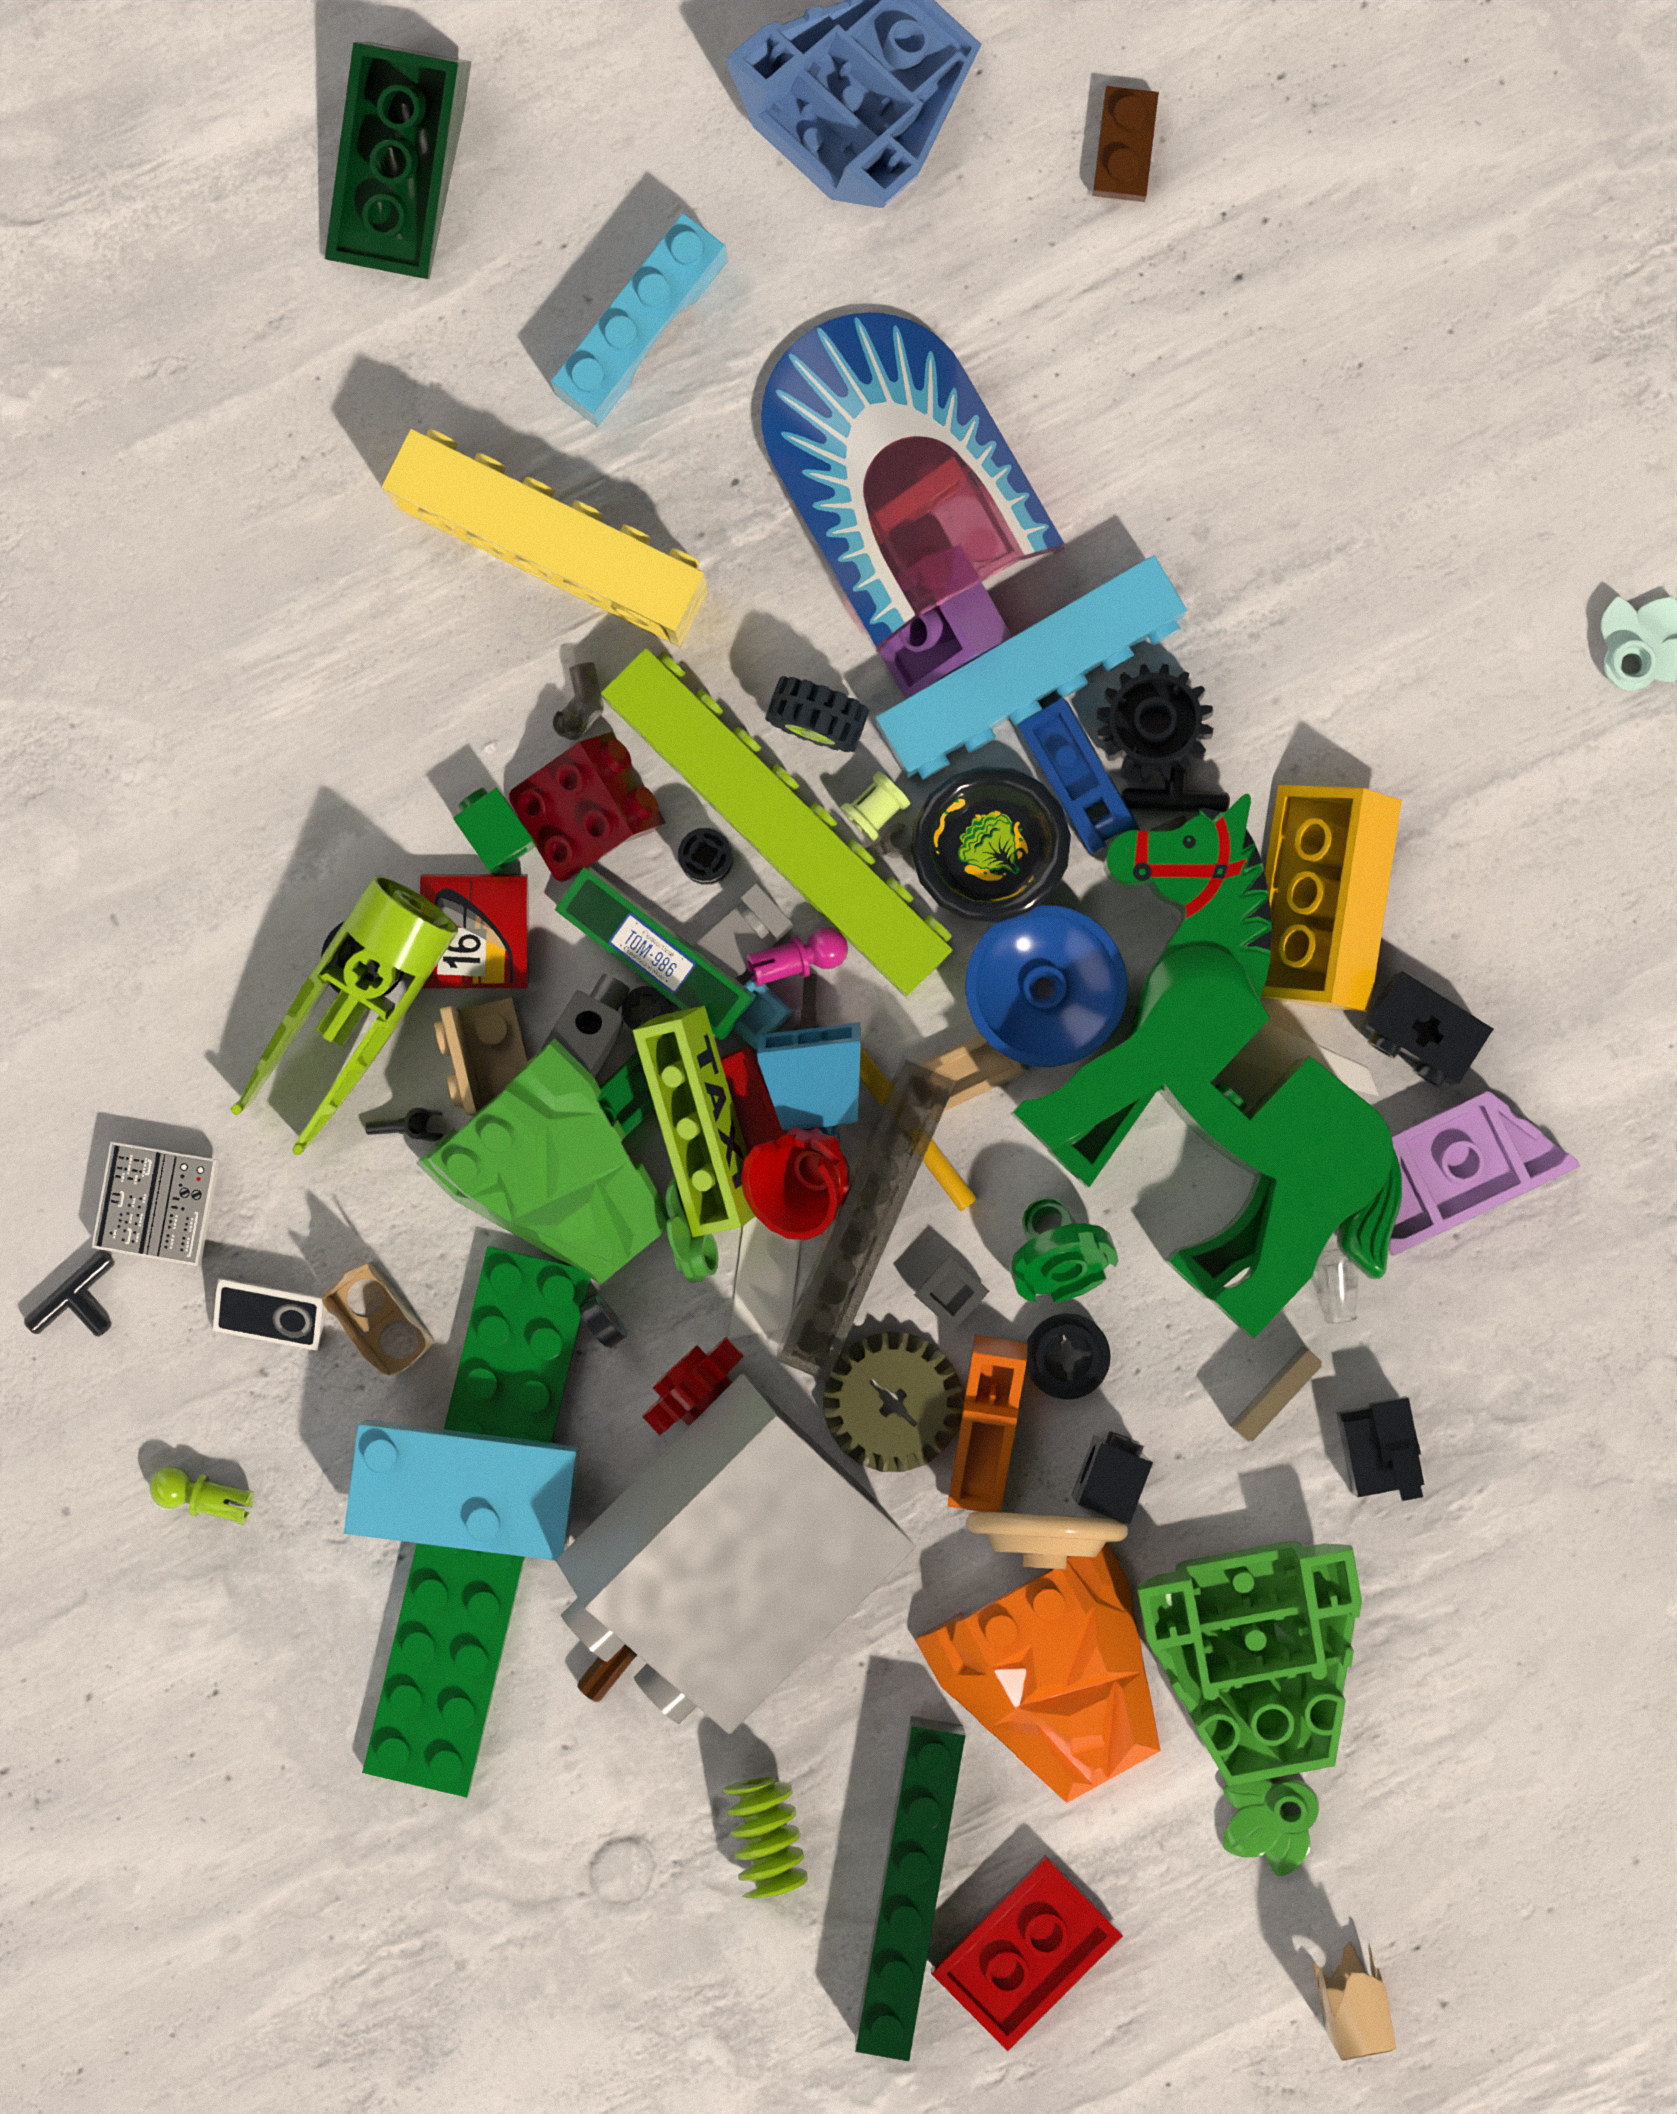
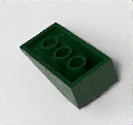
[324,41,472,279]

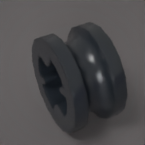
[622,986,671,1030]

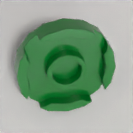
[1009,1197,1118,1302]

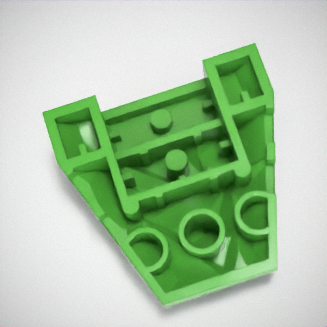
[416,1038,670,1284]
[1136,1541,1362,1786]

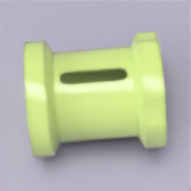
[840,771,911,842]

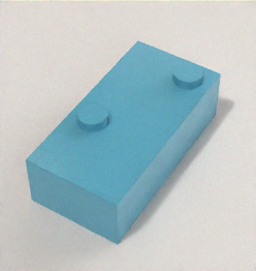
[344,1420,581,1560]

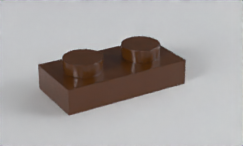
[1092,86,1159,202]

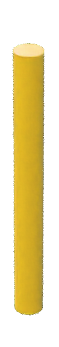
[859,1045,977,1212]

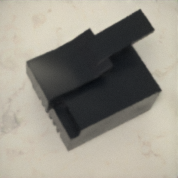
[1336,1396,1425,1501]

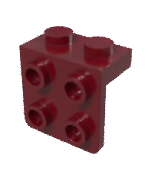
[509,731,666,882]

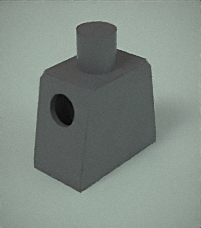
[540,974,630,1079]

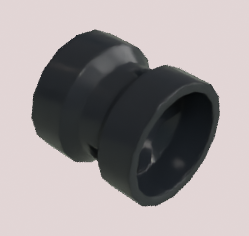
[678,828,733,885]

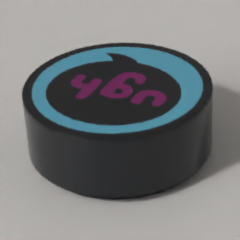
[579,1293,627,1348]

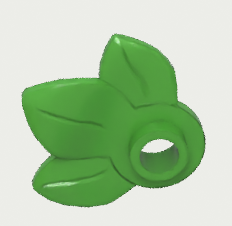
[665,1177,719,1283]
[1223,1779,1319,1876]

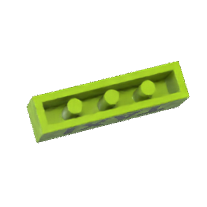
[632,1005,756,1237]

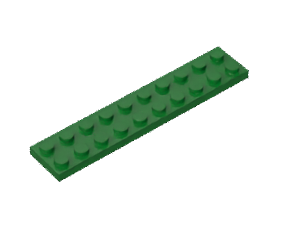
[362,1246,591,1798]

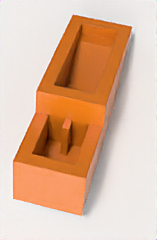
[947,1334,1028,1512]

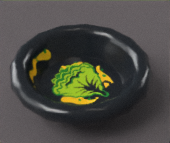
[911,766,1071,923]

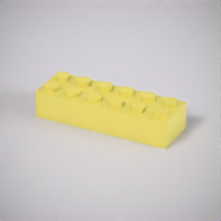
[382,429,708,648]

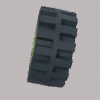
[765,676,869,752]

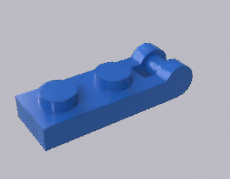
[1018,697,1139,855]

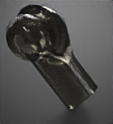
[552,662,604,740]

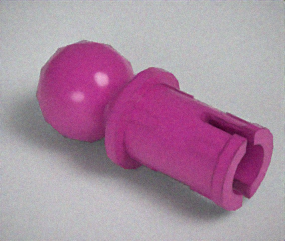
[746,927,848,988]

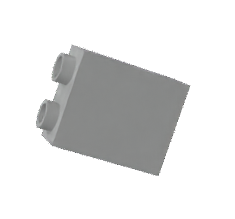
[555,1373,916,1735]

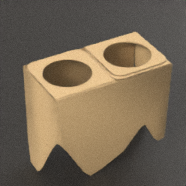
[322,1262,435,1376]
[1313,1942,1397,2061]

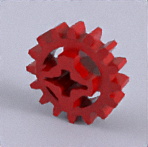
[642,1336,745,1436]

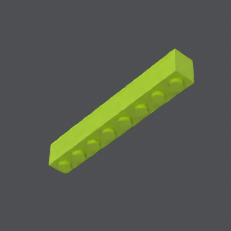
[601,648,953,999]

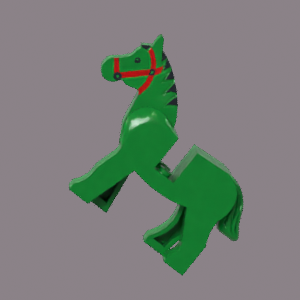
[1010,793,1402,1339]

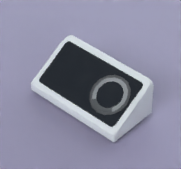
[213,1278,327,1351]

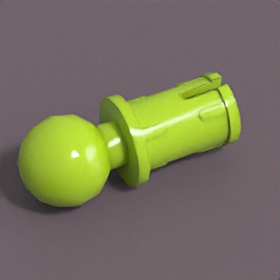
[149,1466,254,1525]

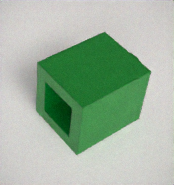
[453,787,537,874]

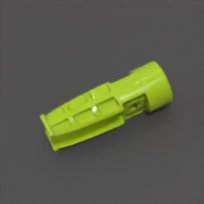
[231,875,458,1155]

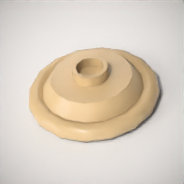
[966,1512,1128,1569]

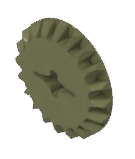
[823,1332,963,1472]

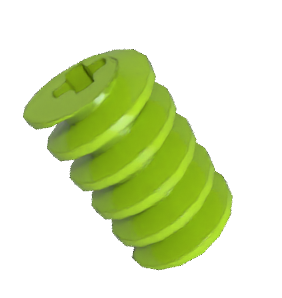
[723,1777,808,1898]

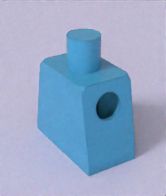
[757,1022,861,1147]

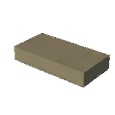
[1229,1347,1322,1442]

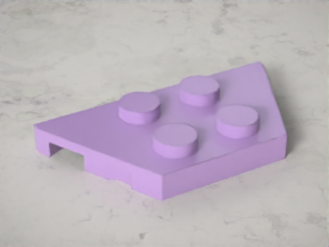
[1388,1091,1580,1256]

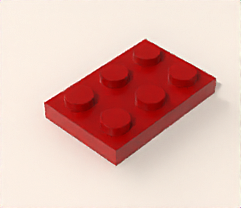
[931,1855,1123,2052]

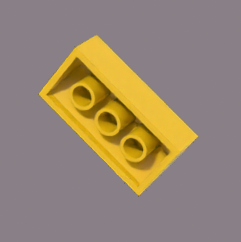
[1260,785,1402,1012]

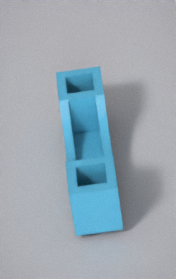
[551,213,728,428]

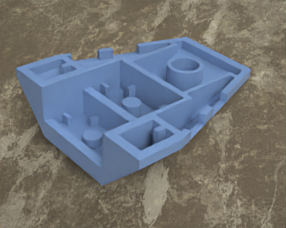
[726,0,982,208]

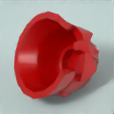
[741,1126,850,1240]

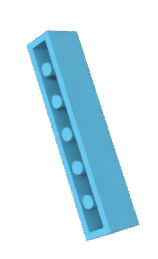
[875,555,1187,780]

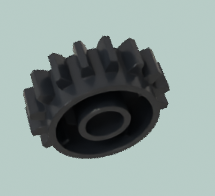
[1097,663,1214,783]

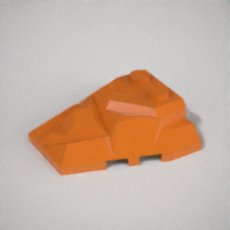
[915,1542,1161,1803]

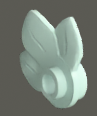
[1600,597,1677,691]

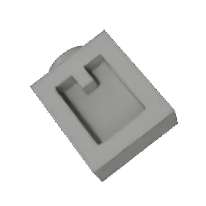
[693,883,793,979]

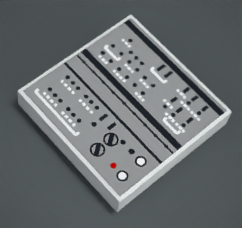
[91,1142,220,1266]

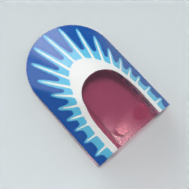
[761,312,1065,652]

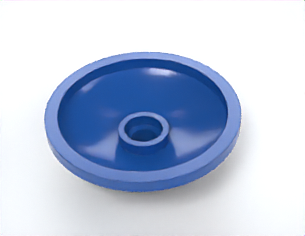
[965,905,1128,1067]

